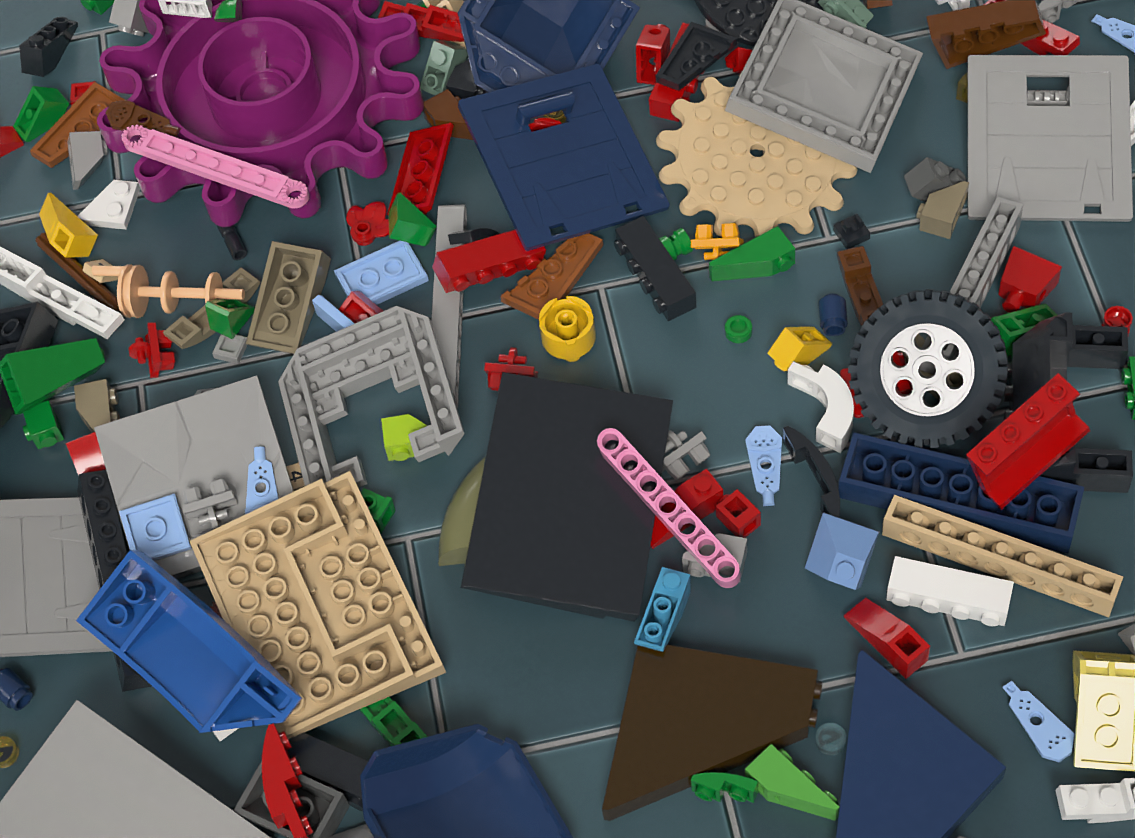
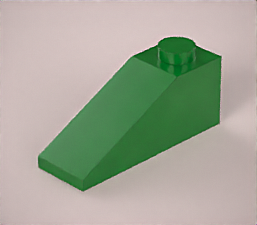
[709,226,795,281]
[991,304,1057,357]

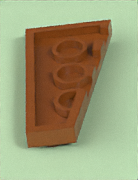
[30,82,125,168]
[501,233,603,320]

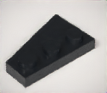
[656,22,737,91]

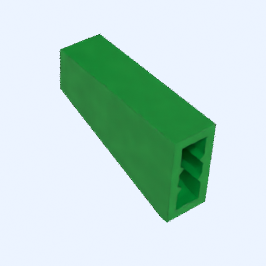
[0,338,105,415]

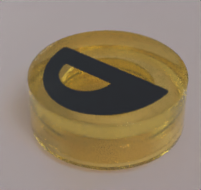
[0,736,19,768]

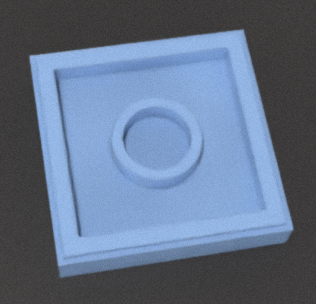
[119,494,192,561]

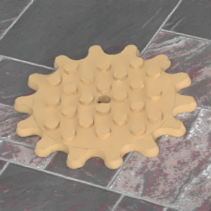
[656,72,858,238]

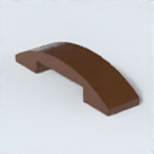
[837,246,883,326]

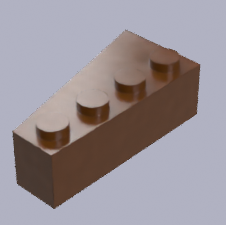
[926,0,1046,69]

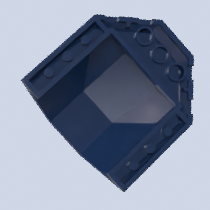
[458,0,640,92]

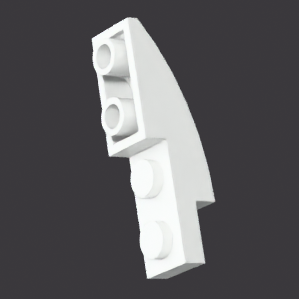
[1056,778,1135,823]

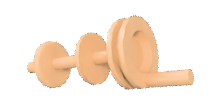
[92,264,245,318]

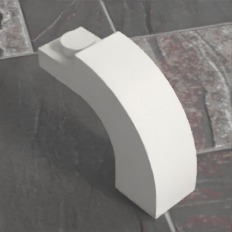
[788,361,854,453]

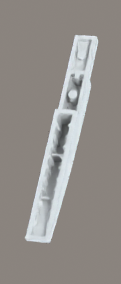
[0,247,124,339]

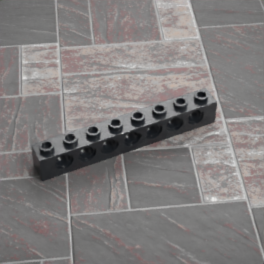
[77,470,152,692]

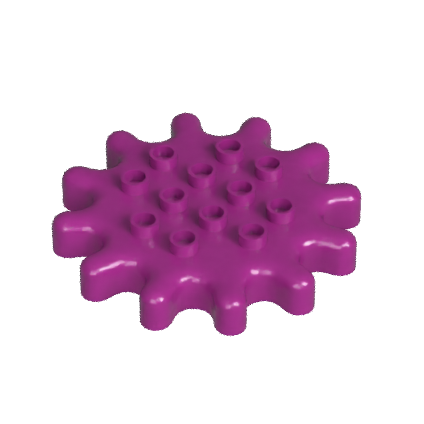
[97,0,424,227]

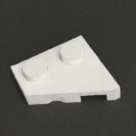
[78,180,140,230]

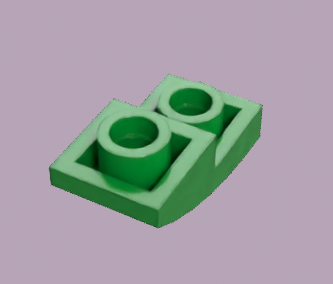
[691,772,758,803]

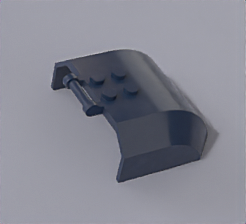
[360,724,573,838]

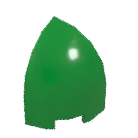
[214,0,242,22]

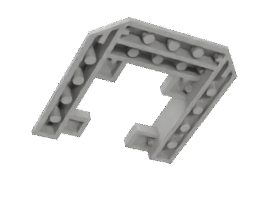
[278,306,465,488]

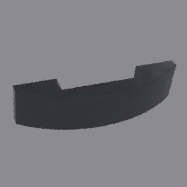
[783,426,840,518]

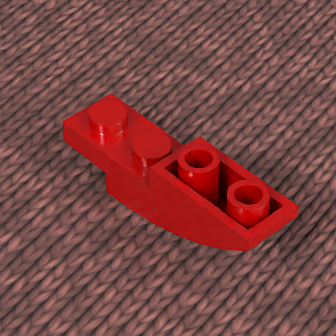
[984,0,1080,55]
[262,723,314,838]

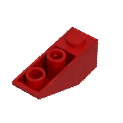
[844,598,930,679]

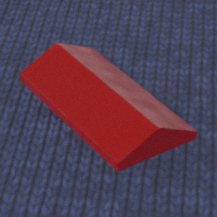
[387,123,454,216]

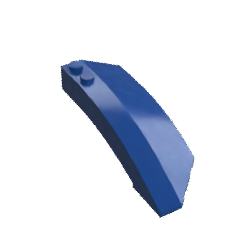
[76,550,303,733]

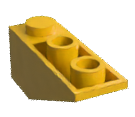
[39,193,98,258]

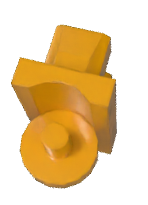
[691,223,744,260]

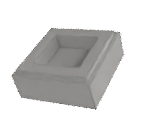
[212,334,247,364]

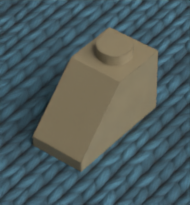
[917,181,969,239]

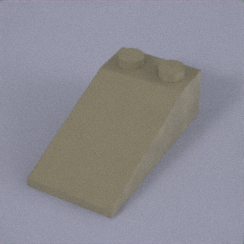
[246,241,331,354]

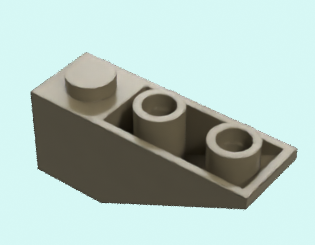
[74,379,120,433]

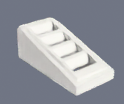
[158,0,212,18]

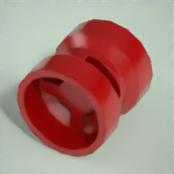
[1102,306,1133,335]

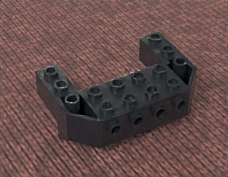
[1004,312,1133,493]

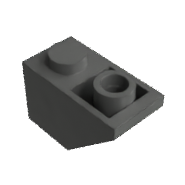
[904,157,966,202]

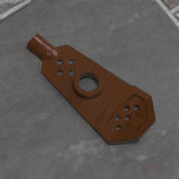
[105,100,181,137]

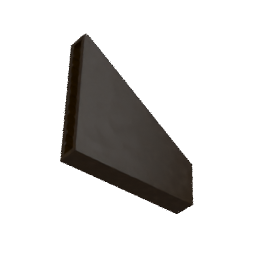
[602,645,823,821]

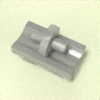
[662,430,711,481]
[181,479,238,529]

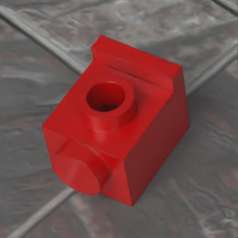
[716,489,761,538]

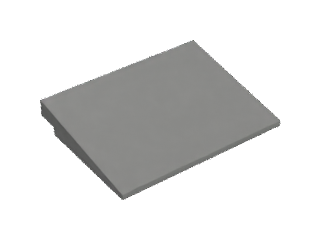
[0,700,271,838]

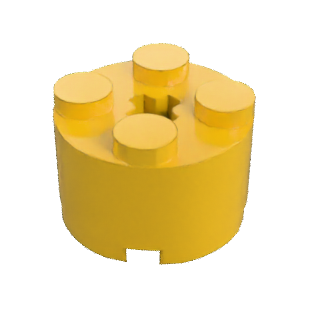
[539,296,596,362]

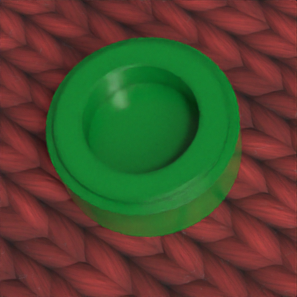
[725,315,752,343]

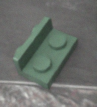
[818,0,874,29]

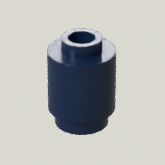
[818,293,848,336]
[0,668,33,711]

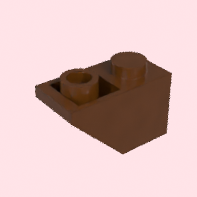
[423,89,473,140]

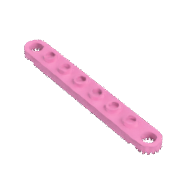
[121,125,309,208]

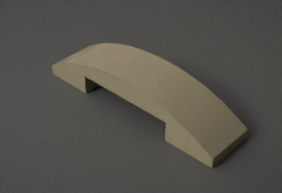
[163,268,260,349]

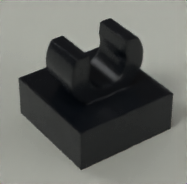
[833,214,870,250]

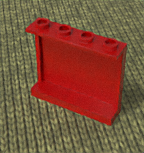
[966,373,1090,510]

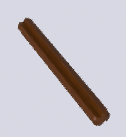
[35,233,120,313]

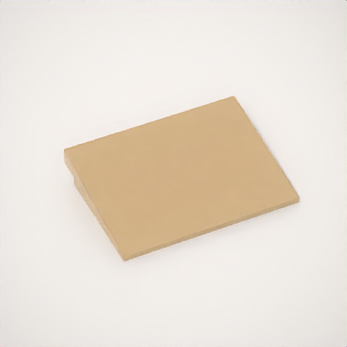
[189,471,446,739]

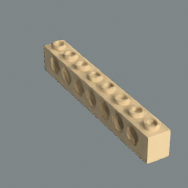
[882,495,1123,617]

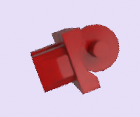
[128,323,175,378]
[484,347,538,391]

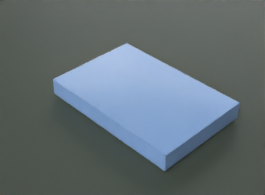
[334,241,429,305]

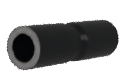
[217,225,247,261]

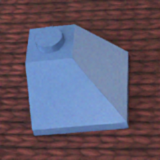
[805,513,879,590]

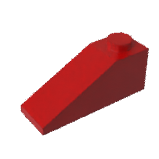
[650,469,723,549]

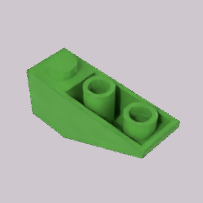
[745,744,839,821]

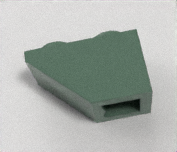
[420,40,467,95]

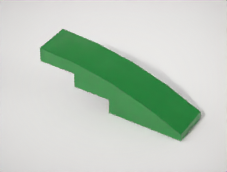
[359,697,427,746]

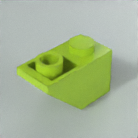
[381,414,427,461]

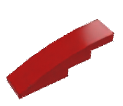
[378,1,464,42]

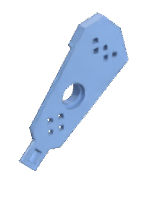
[1091,14,1135,55]
[745,425,782,506]
[245,447,279,514]
[1002,681,1074,762]

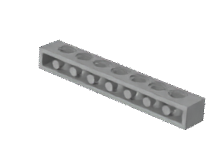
[920,197,1023,375]

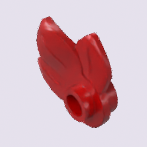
[346,201,389,246]

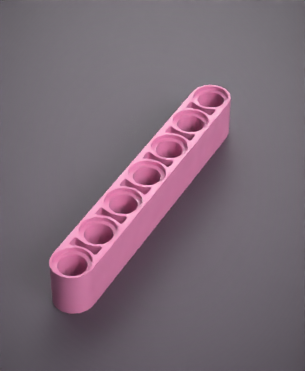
[597,428,741,588]

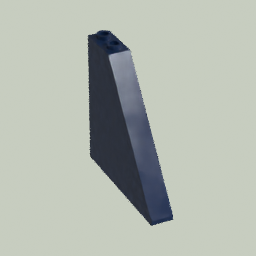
[836,650,1006,838]

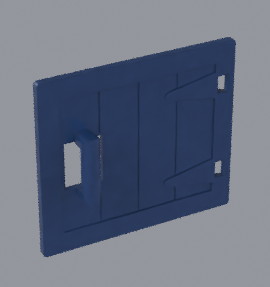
[458,64,670,251]

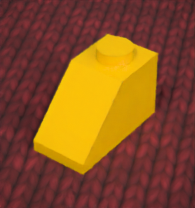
[767,327,832,371]

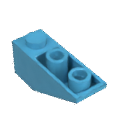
[634,567,691,652]

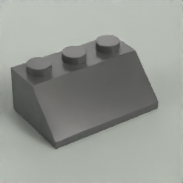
[233,761,350,838]

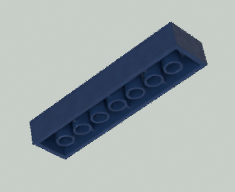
[839,432,1085,554]

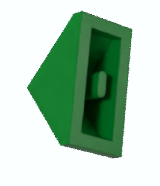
[389,193,437,247]
[205,299,255,339]

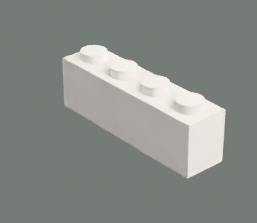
[886,556,1014,626]

